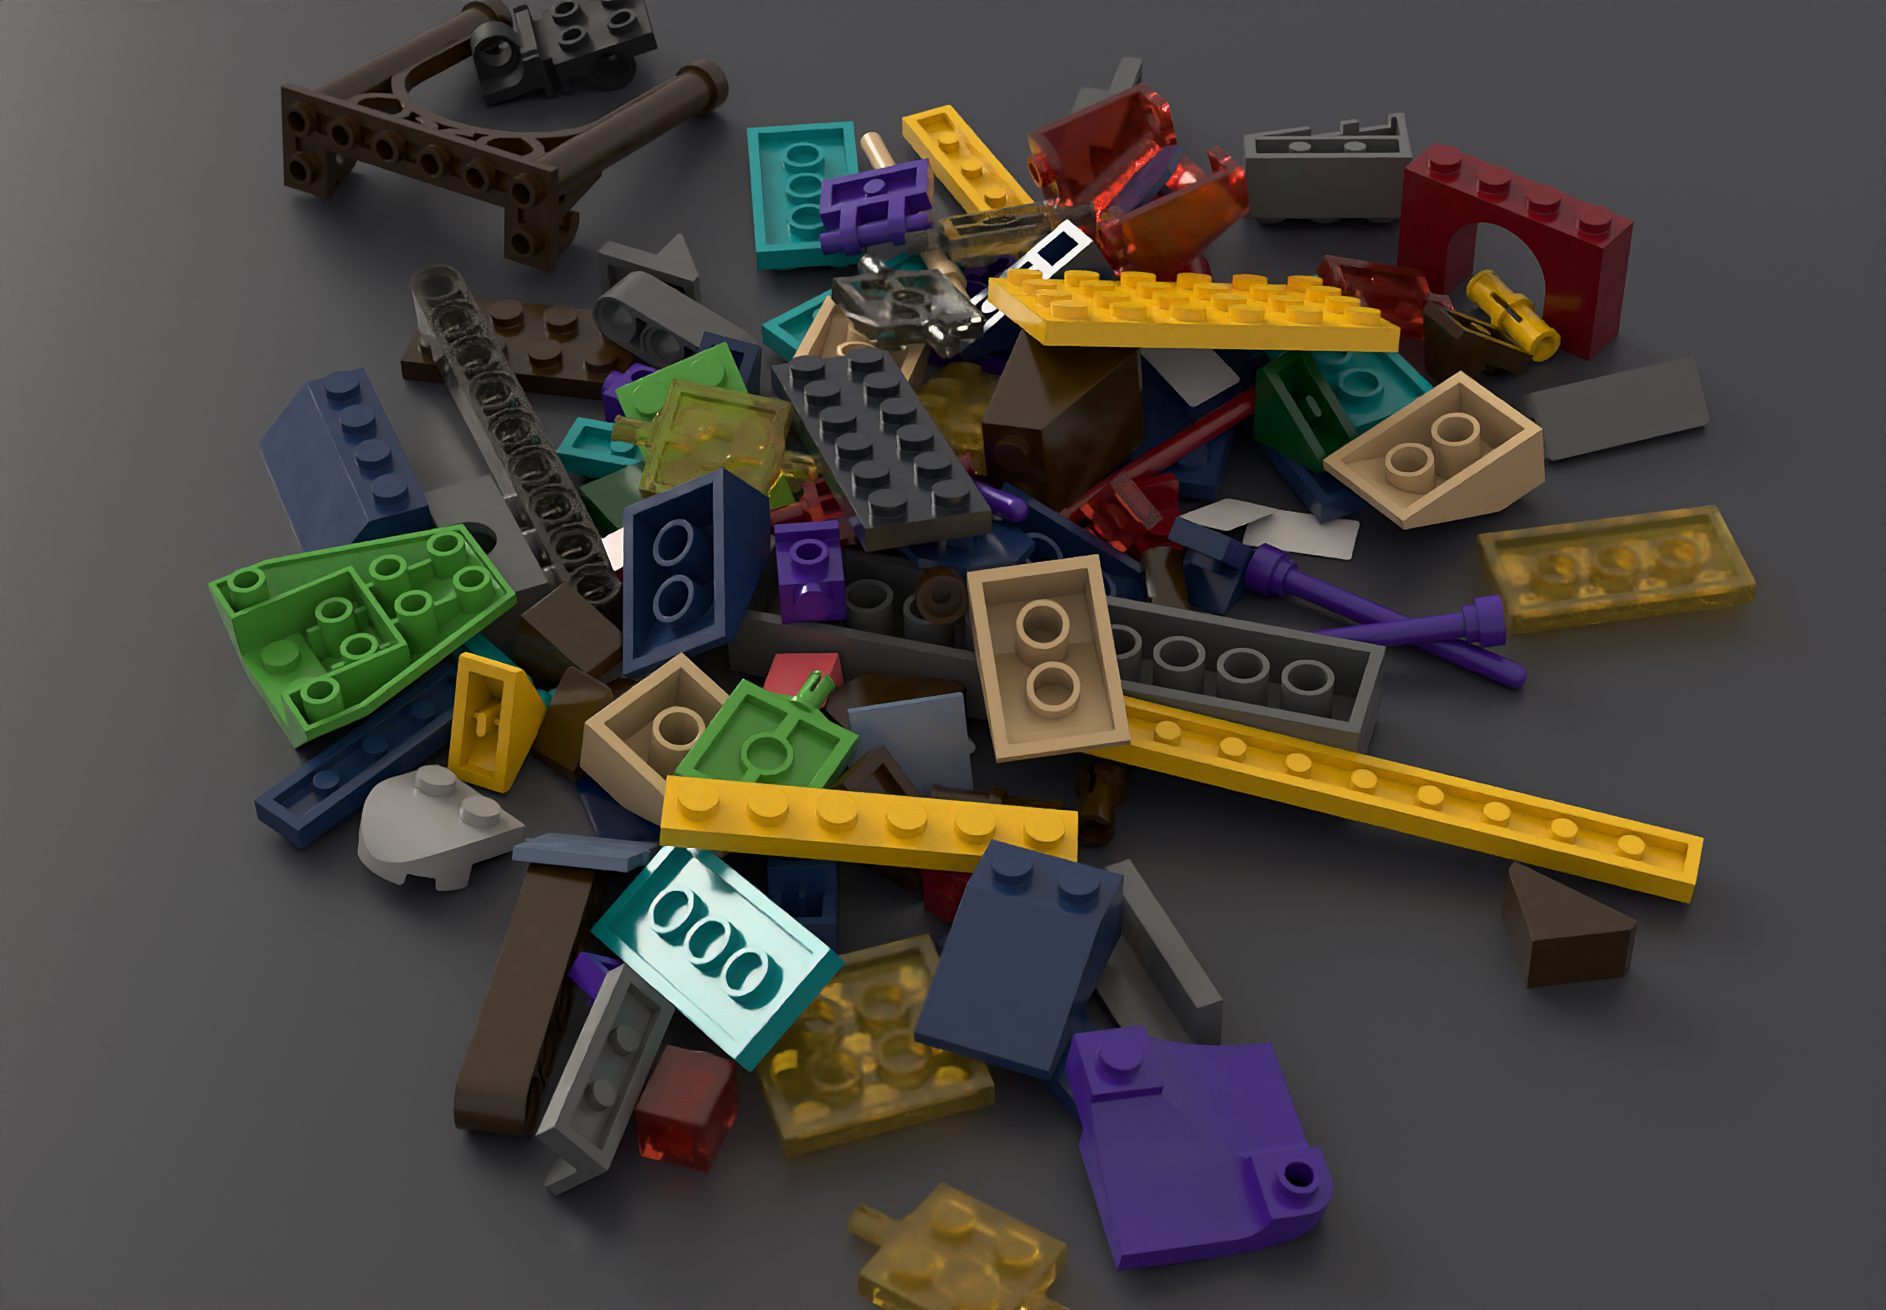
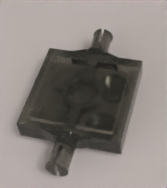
[904,201,1097,268]
[831,254,986,359]

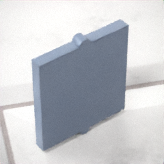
[847,692,975,798]
[512,832,661,872]

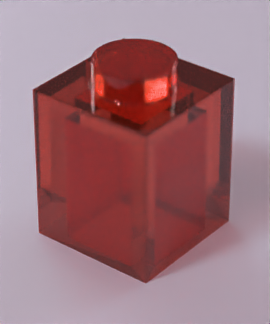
[635,1045,740,1173]

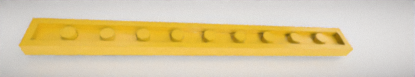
[1081,695,1704,904]

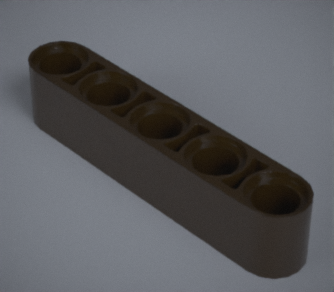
[453,862,605,1137]

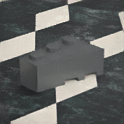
[1242,112,1413,224]

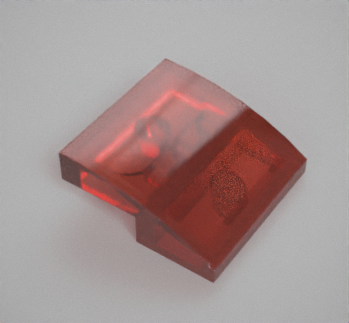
[1316,255,1454,340]

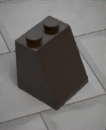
[981,329,1146,513]

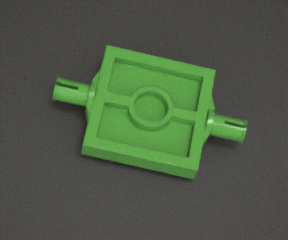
[674,670,859,851]

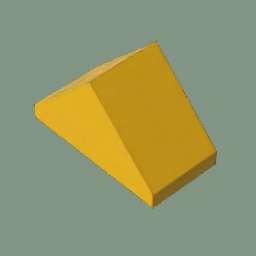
[448,652,548,794]

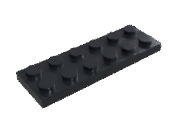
[771,347,992,552]

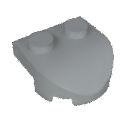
[358,764,526,891]

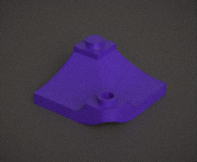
[1065,1025,1333,1272]

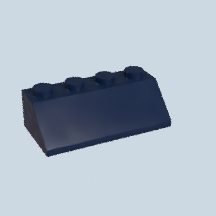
[258,367,433,553]

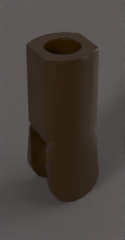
[1140,546,1190,611]

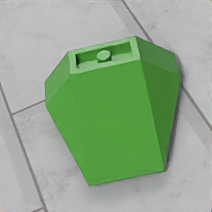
[208,524,517,748]

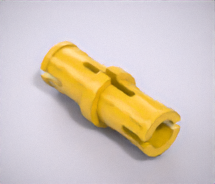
[1466,270,1561,362]

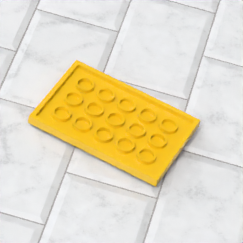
[988,269,1400,352]

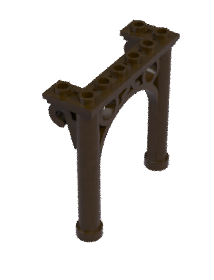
[281,0,729,273]

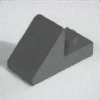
[597,234,702,305]

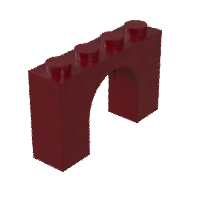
[1395,142,1634,361]

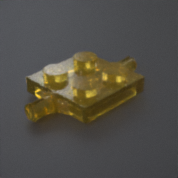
[611,378,820,499]
[847,1182,1070,1310]

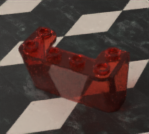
[1027,82,1250,282]

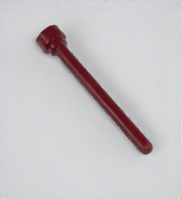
[1056,385,1255,525]

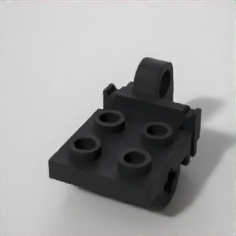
[470,0,658,106]

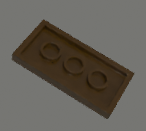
[400,293,642,400]

